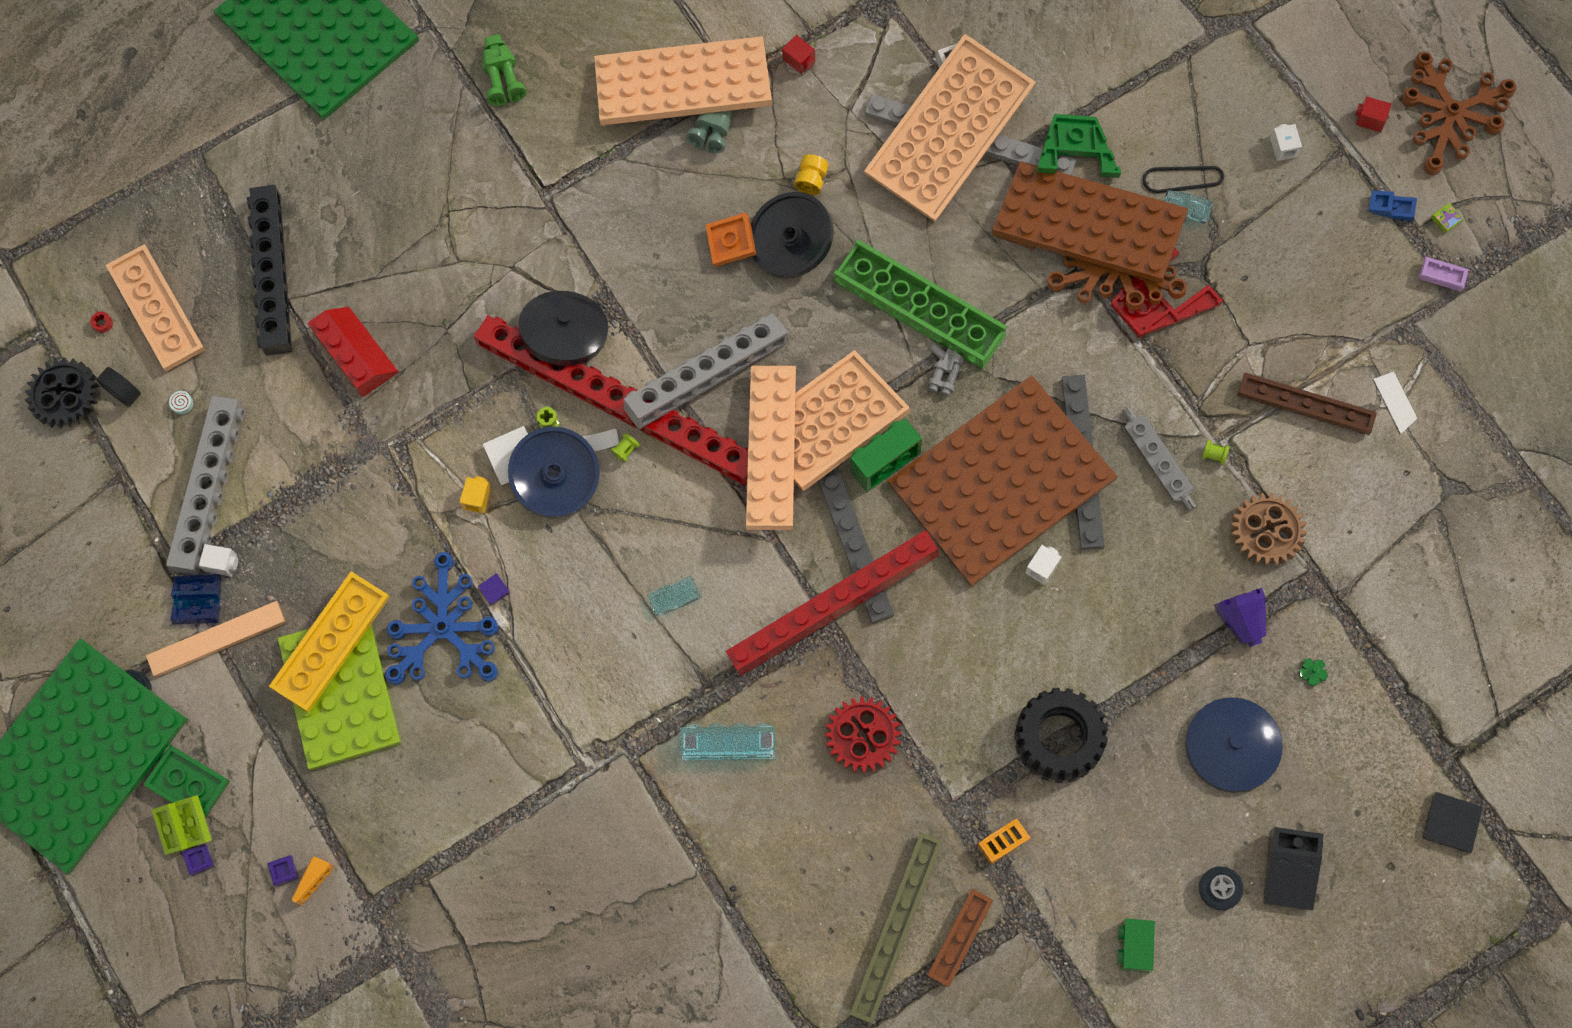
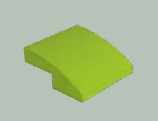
[151,795,212,855]

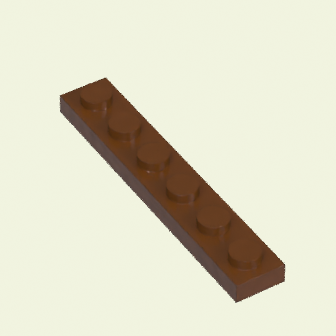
[1237,372,1377,435]

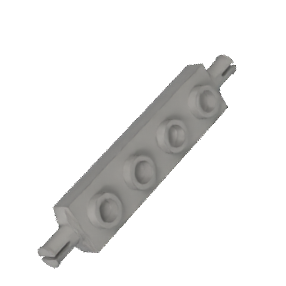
[1122,406,1197,512]

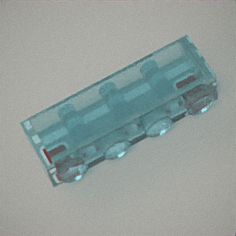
[680,723,776,760]

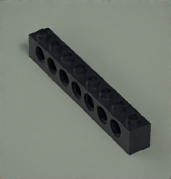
[247,185,292,356]

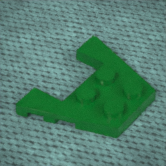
[1036,114,1121,178]

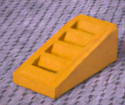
[977,818,1030,865]
[292,856,334,906]

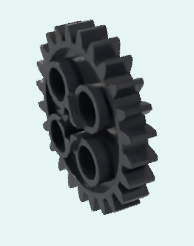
[25,357,100,429]

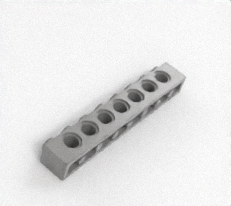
[623,313,788,429]
[166,396,245,576]

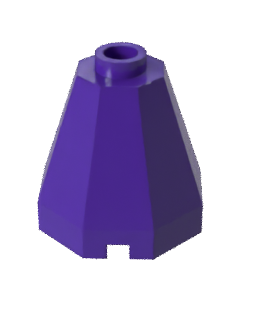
[1214,588,1266,647]

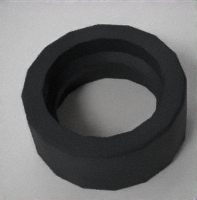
[96,367,141,407]

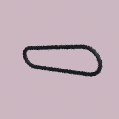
[1143,166,1224,193]

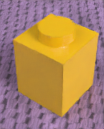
[459,476,492,514]

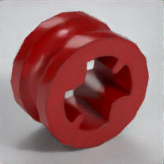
[90,311,113,333]

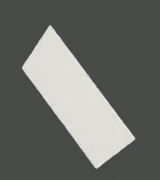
[1373,371,1417,434]

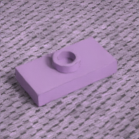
[1418,256,1469,292]

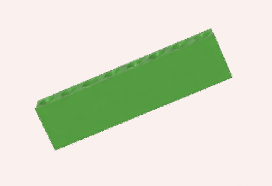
[833,239,1007,370]

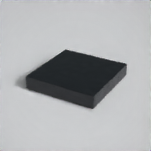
[1423,792,1483,854]

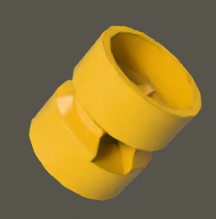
[794,154,829,195]

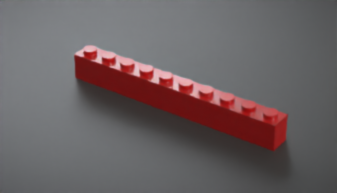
[726,530,939,676]

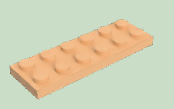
[106,244,205,372]

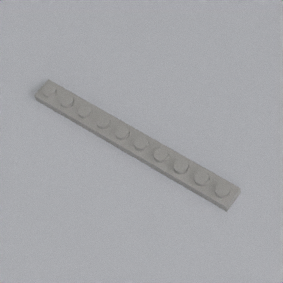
[865,94,1077,175]

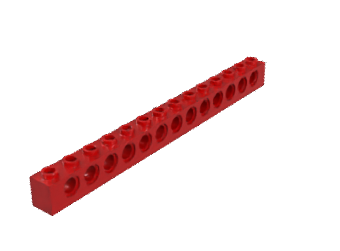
[474,315,748,486]

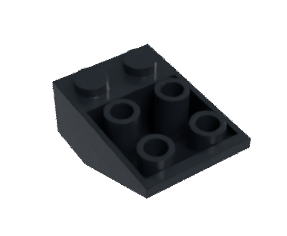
[1263,827,1324,911]

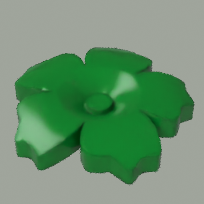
[1299,658,1328,686]

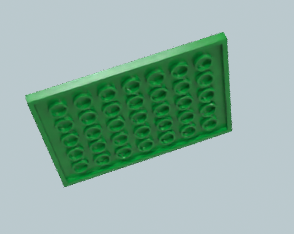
[213,0,419,120]
[0,638,188,874]

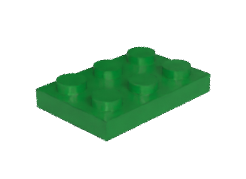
[143,745,230,819]

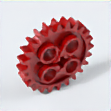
[825,696,902,774]

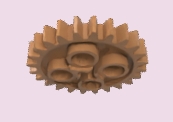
[1230,493,1307,567]

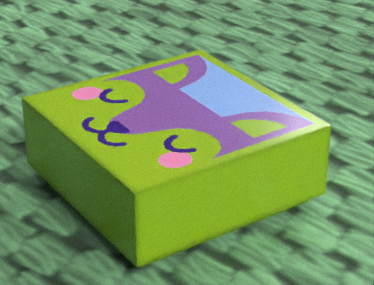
[1431,203,1464,234]

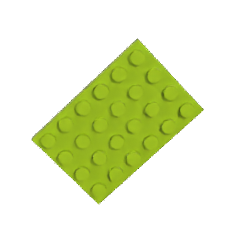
[278,624,402,771]

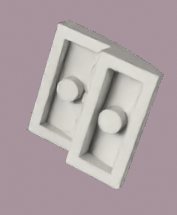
[483,426,528,485]

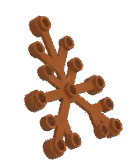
[1401,52,1517,175]
[1047,255,1187,311]

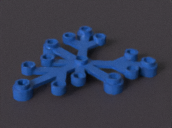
[385,552,499,685]

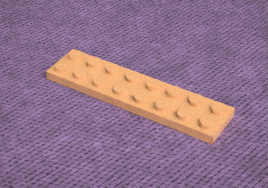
[746,366,796,530]

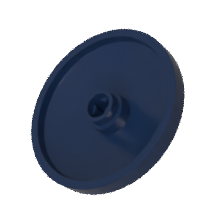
[508,427,600,518]
[1185,697,1283,793]

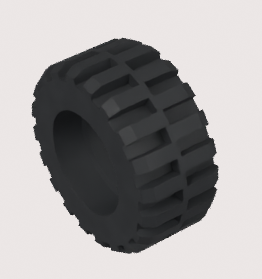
[1014,688,1108,783]

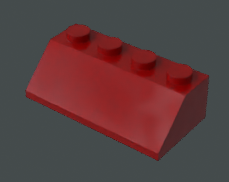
[307,306,399,398]

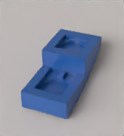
[1369,190,1417,221]

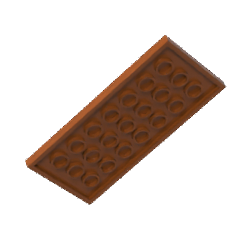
[992,161,1189,283]

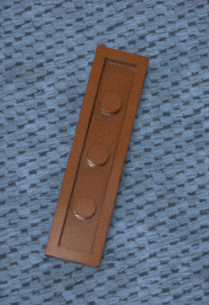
[927,889,993,988]

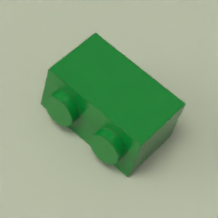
[1117,918,1155,973]

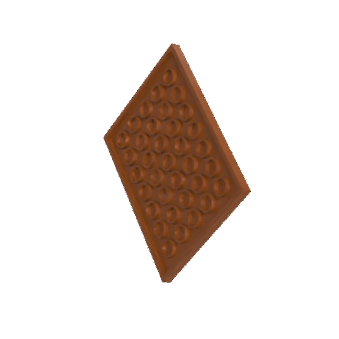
[888,375,1117,587]

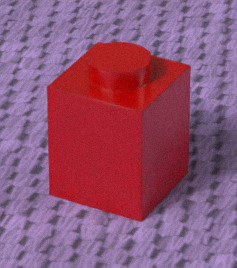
[782,35,816,74]
[1355,96,1392,132]

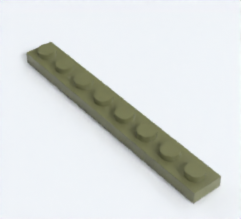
[850,832,943,1025]

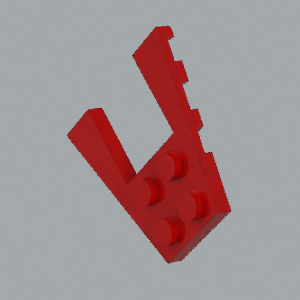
[1110,248,1223,338]

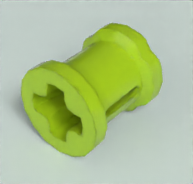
[536,407,559,428]
[610,433,640,463]
[1201,439,1230,466]

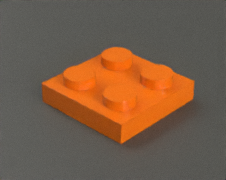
[706,212,756,267]

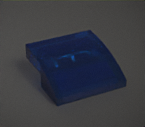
[170,574,221,625]

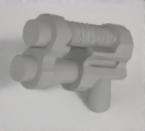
[928,343,964,396]

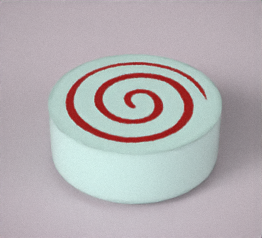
[169,391,193,415]

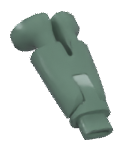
[686,110,733,153]

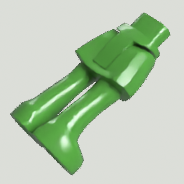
[482,34,527,106]

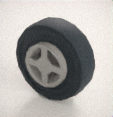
[1199,866,1243,911]

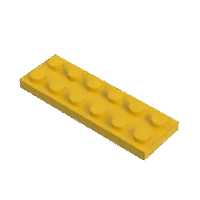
[269,572,390,713]

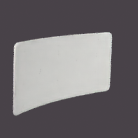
[582,429,619,451]

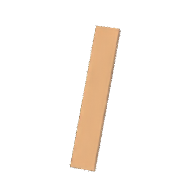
[146,601,286,678]

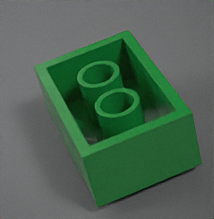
[850,418,922,493]

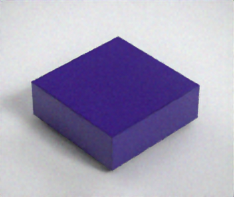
[478,573,510,606]
[182,844,214,876]
[267,855,299,887]

